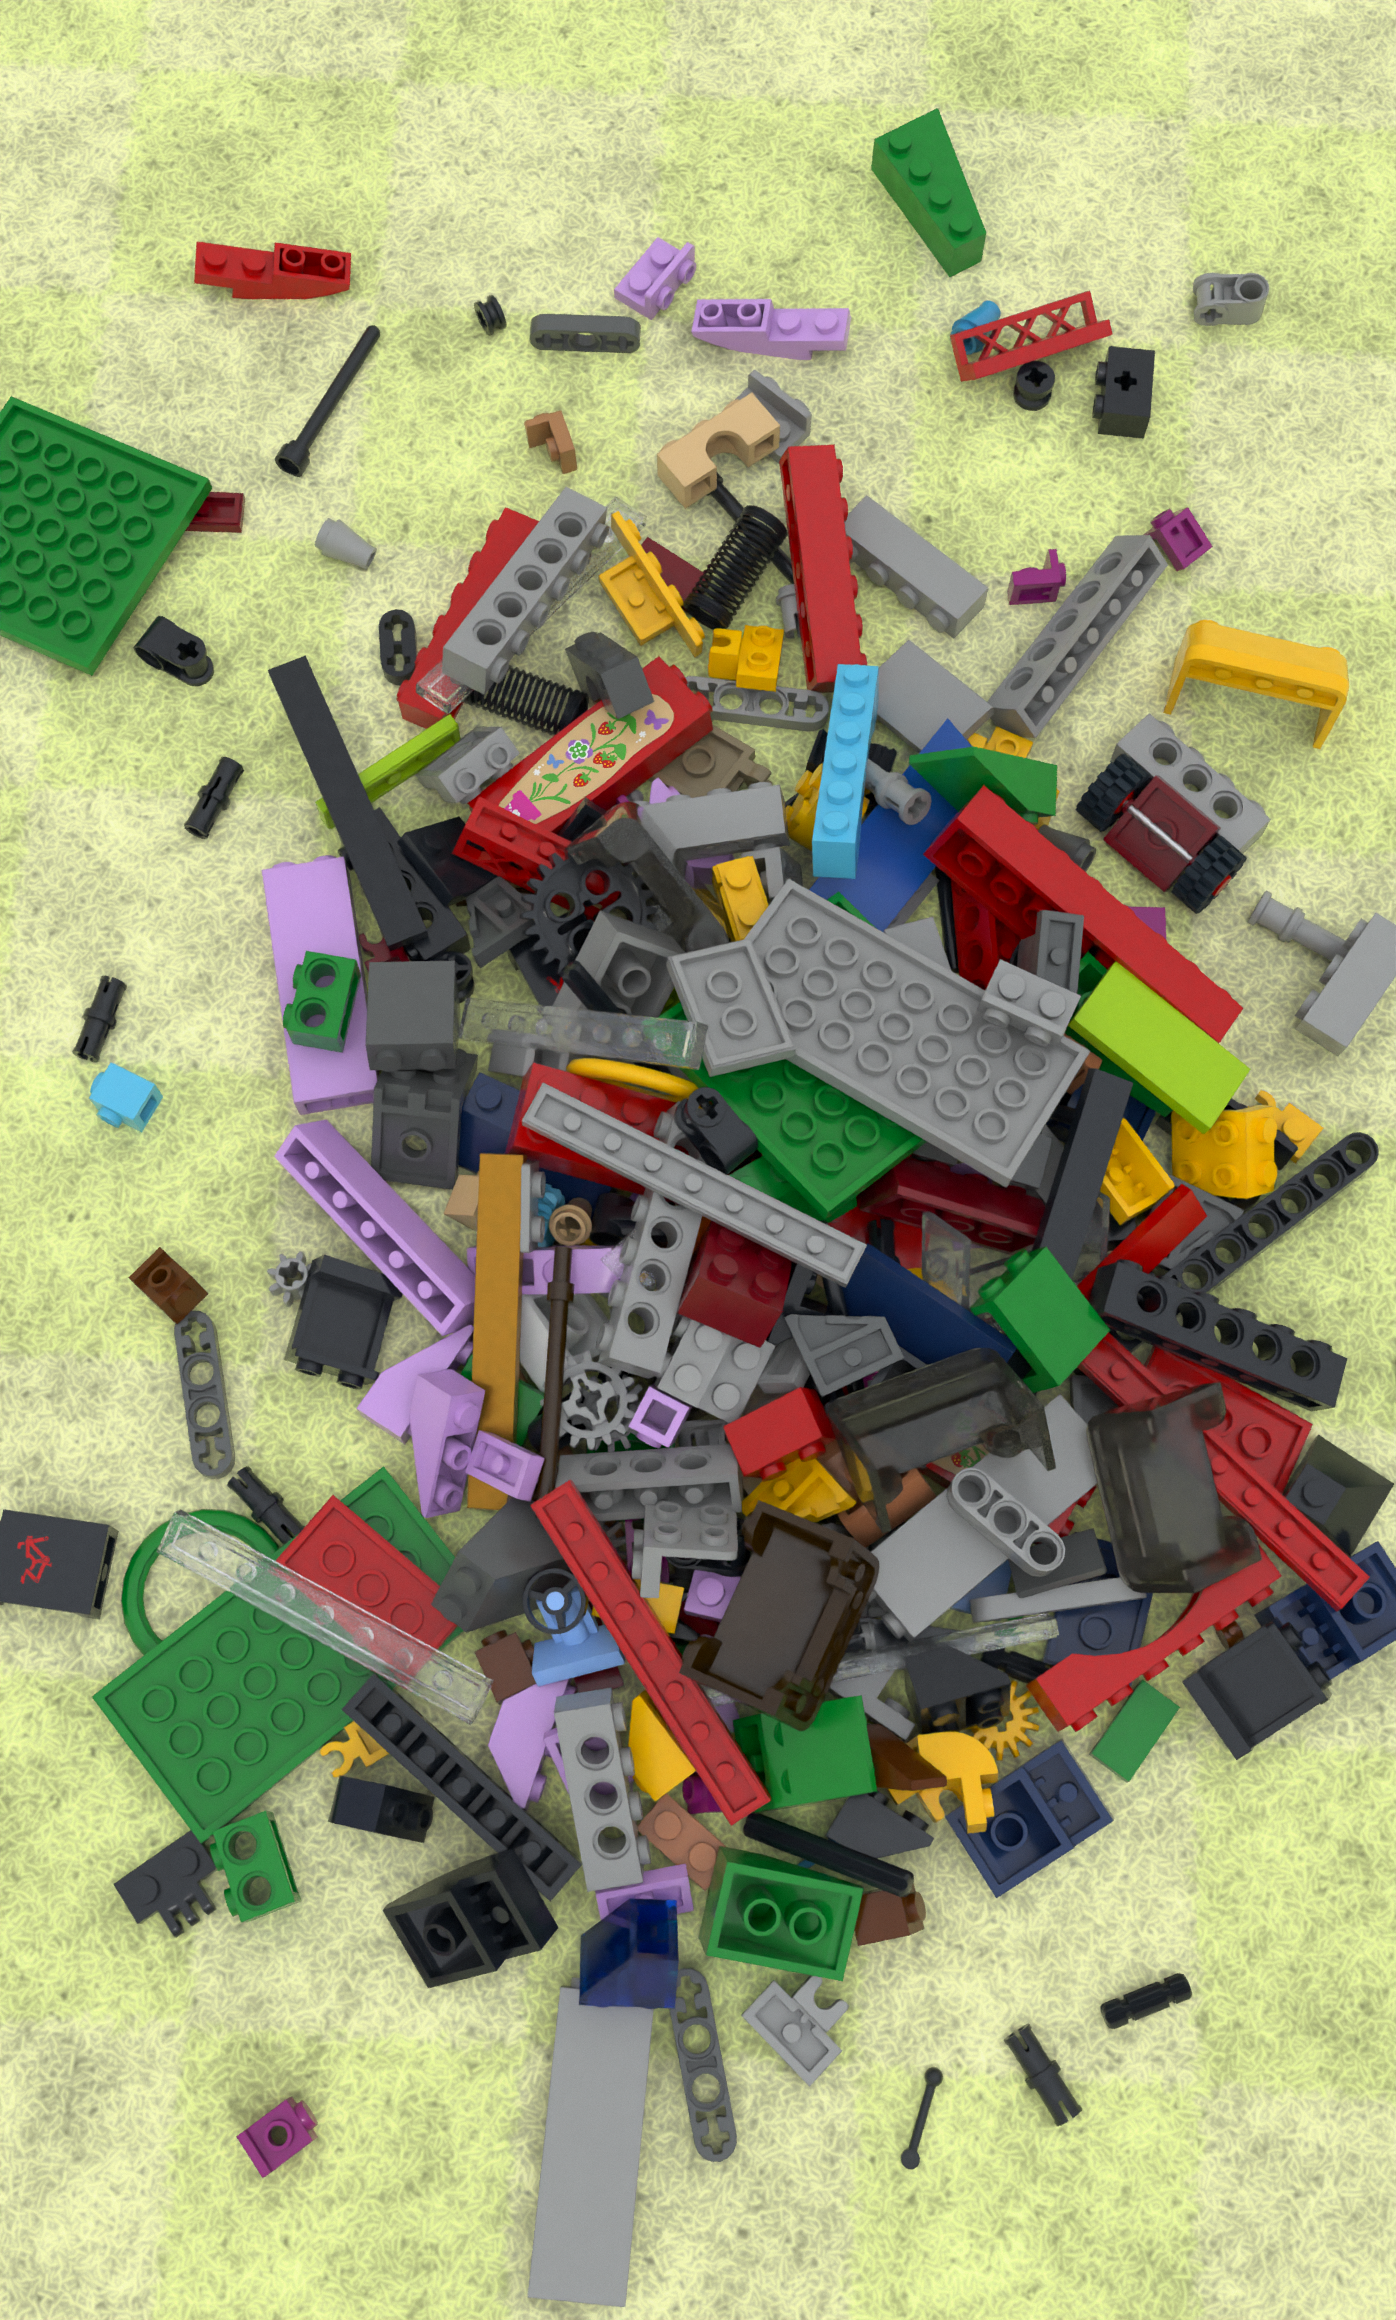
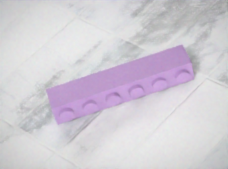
[274,1120,475,1336]

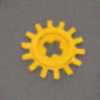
[960,1680,1039,1761]

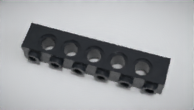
[1088,1259,1347,1411]
[341,1673,582,1902]

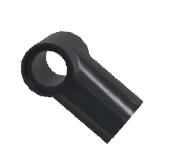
[589,1193,675,1246]

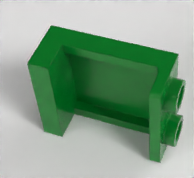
[969,1246,1110,1393]

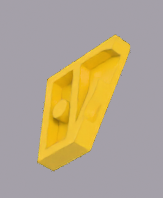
[742,1458,857,1523]

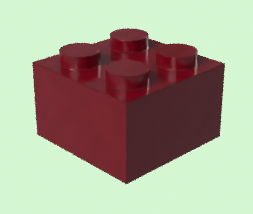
[677,1221,792,1348]

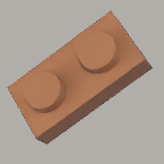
[637,1793,726,1891]

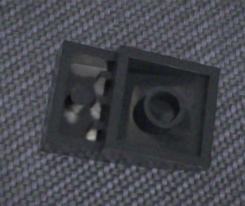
[383,1848,559,1988]

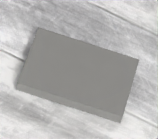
[876,640,994,753]
[666,938,796,1077]

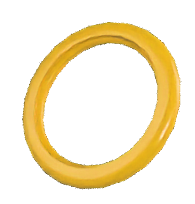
[566,1058,713,1110]

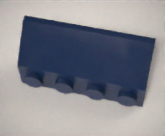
[459,1072,618,1223]

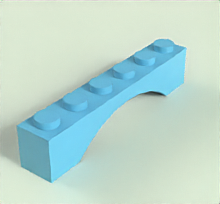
[812,664,879,879]

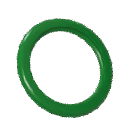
[121,1509,279,1655]

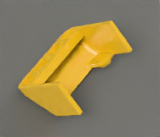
[1163,620,1349,749]

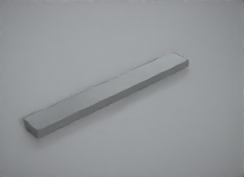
[522,1083,867,1288]

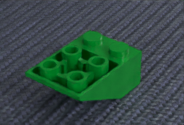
[733,1695,877,1813]

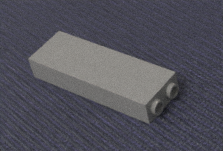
[868,1394,1120,1642]
[528,1977,655,2307]

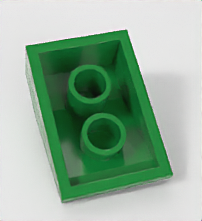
[909,747,1057,825]
[698,1846,864,1981]

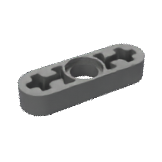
[529,314,641,353]

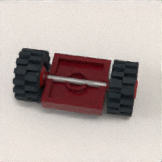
[1076,754,1247,914]

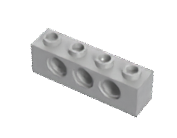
[1110,713,1271,853]
[555,1444,743,1521]
[554,1688,651,1892]

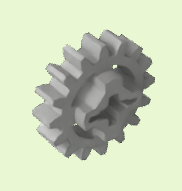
[540,1351,638,1450]

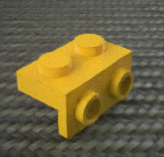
[1098,1118,1175,1225]

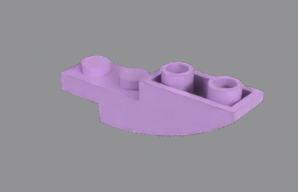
[691,299,851,360]
[467,1245,625,1294]

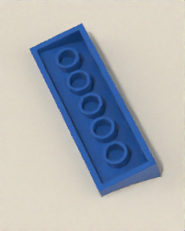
[809,718,973,932]

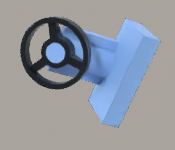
[523,1568,625,1687]

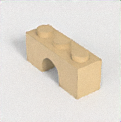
[657,392,780,509]

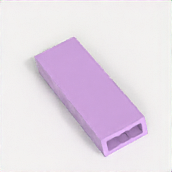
[262,855,380,1115]

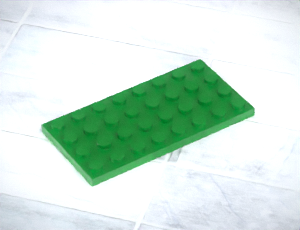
[92,1466,465,1844]

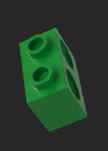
[283,951,361,1053]
[210,1811,301,1923]

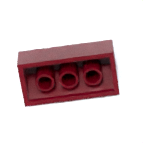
[860,1154,1045,1255]

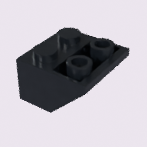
[904,1645,1011,1735]

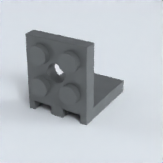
[371,1048,478,1190]

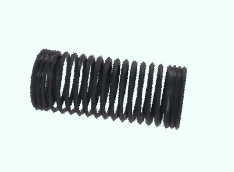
[683,505,788,630]
[459,665,589,735]

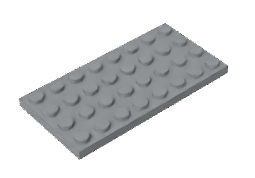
[744,879,1090,1188]

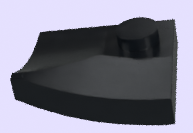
[397,816,517,907]

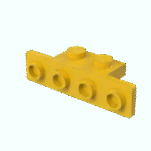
[598,511,705,657]

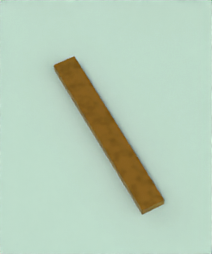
[467,1153,527,1510]

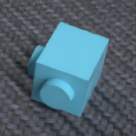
[89,1062,163,1132]

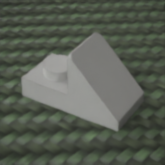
[828,1667,915,1742]

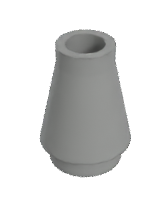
[315,518,377,570]

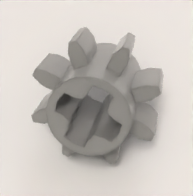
[267,1251,311,1307]

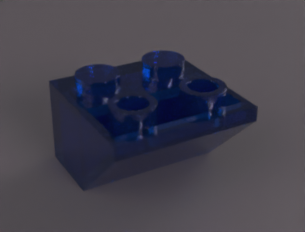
[579,1898,679,2009]

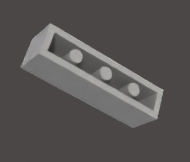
[844,495,988,638]
[614,782,790,868]

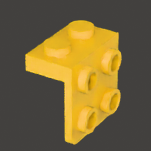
[1171,1105,1277,1199]

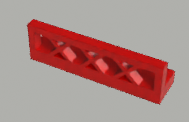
[950,291,1113,382]
[452,797,619,922]

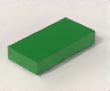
[1089,1679,1180,1783]

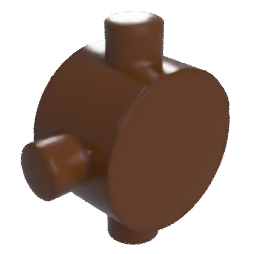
[1215,1621,1244,1650]

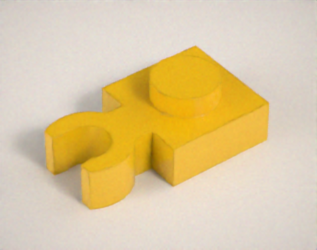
[1248,1090,1323,1164]
[320,1721,389,1777]

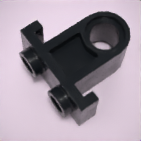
[328,1775,435,1843]

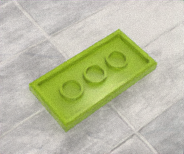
[1068,961,1251,1134]

